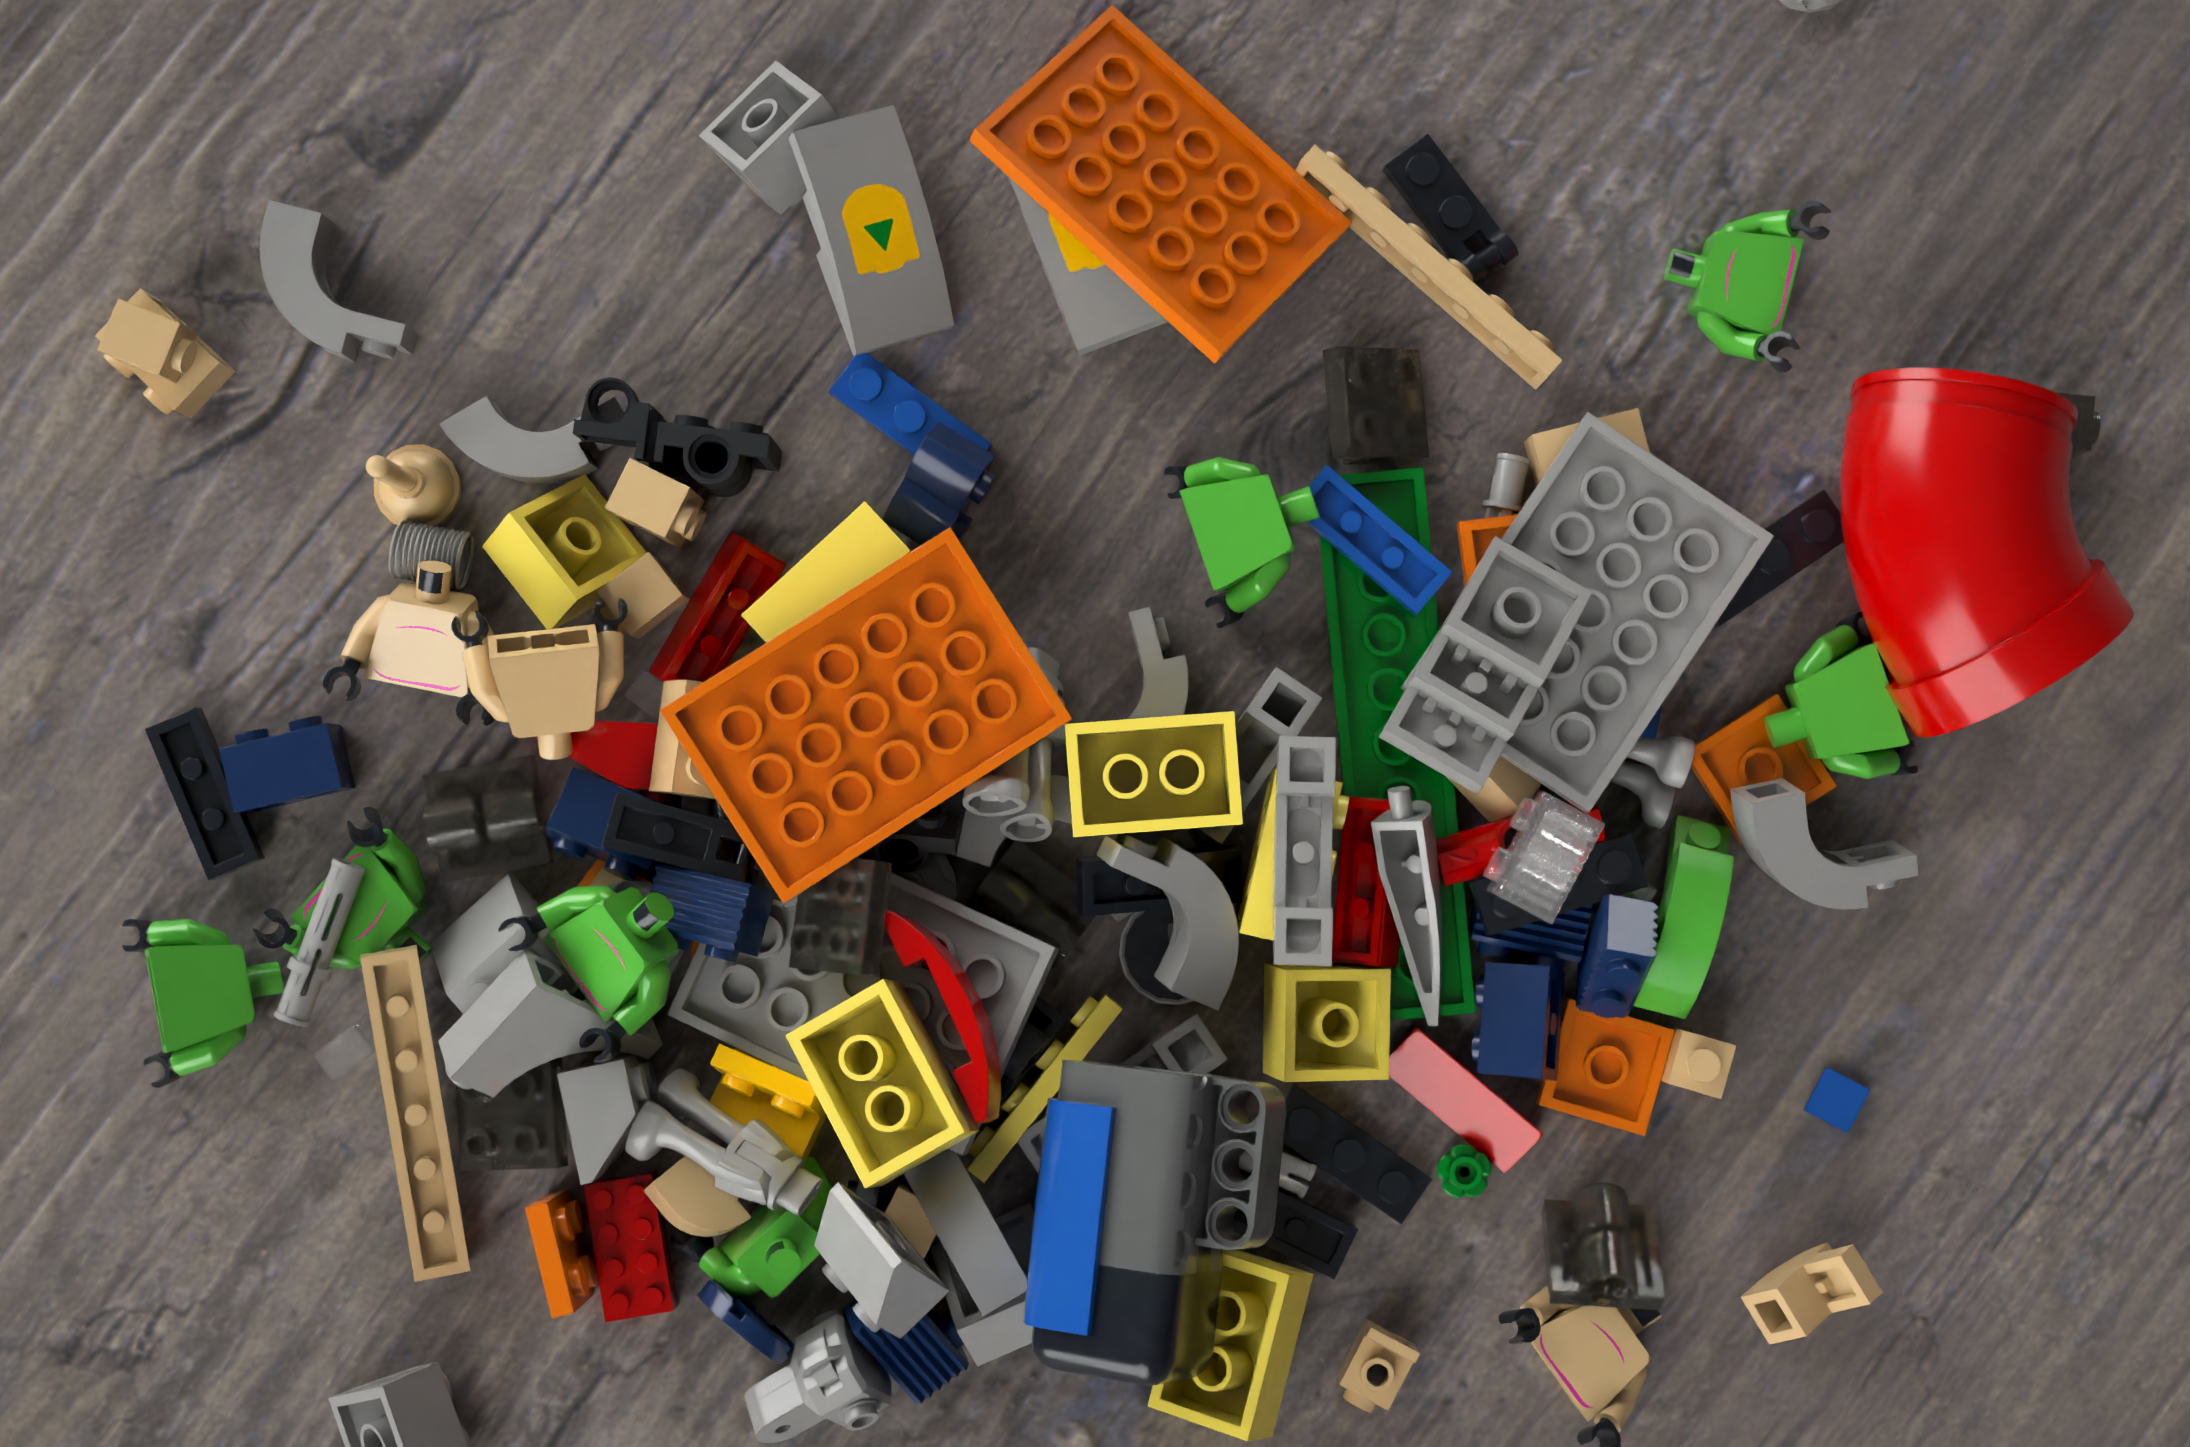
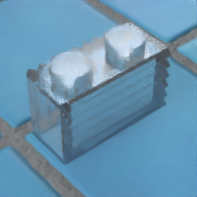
[1483,792,1605,924]

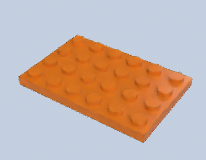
[969,5,1353,364]
[659,527,1072,904]

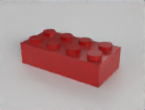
[583,1170,678,1323]

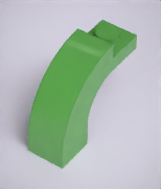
[1633,814,1734,1019]

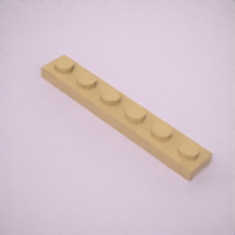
[1296,145,1563,390]
[360,945,471,1282]

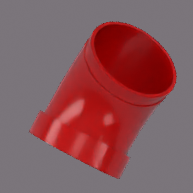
[1840,368,2134,737]

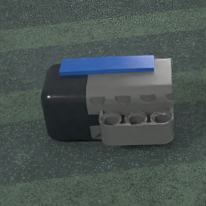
[1023,1060,1286,1385]

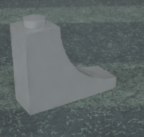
[438,949,663,1097]

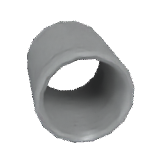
[388,519,474,590]

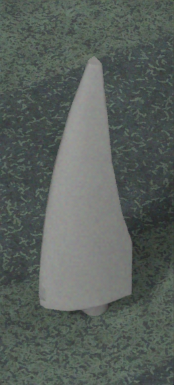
[1371,786,1443,1026]

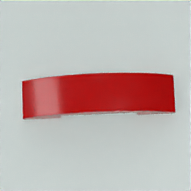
[880,911,1001,1124]

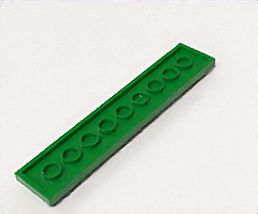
[1313,467,1476,1021]

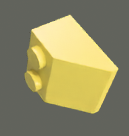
[482,474,647,629]
[1262,963,1391,1082]

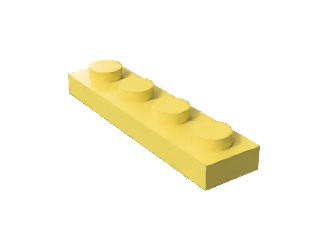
[967,992,1123,1183]

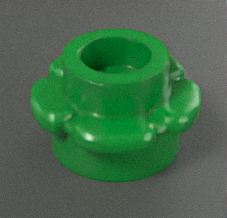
[1437,1144,1491,1198]

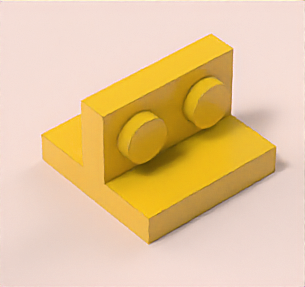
[710,1043,827,1161]

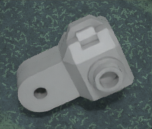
[744,1310,892,1443]

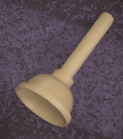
[366,444,461,527]

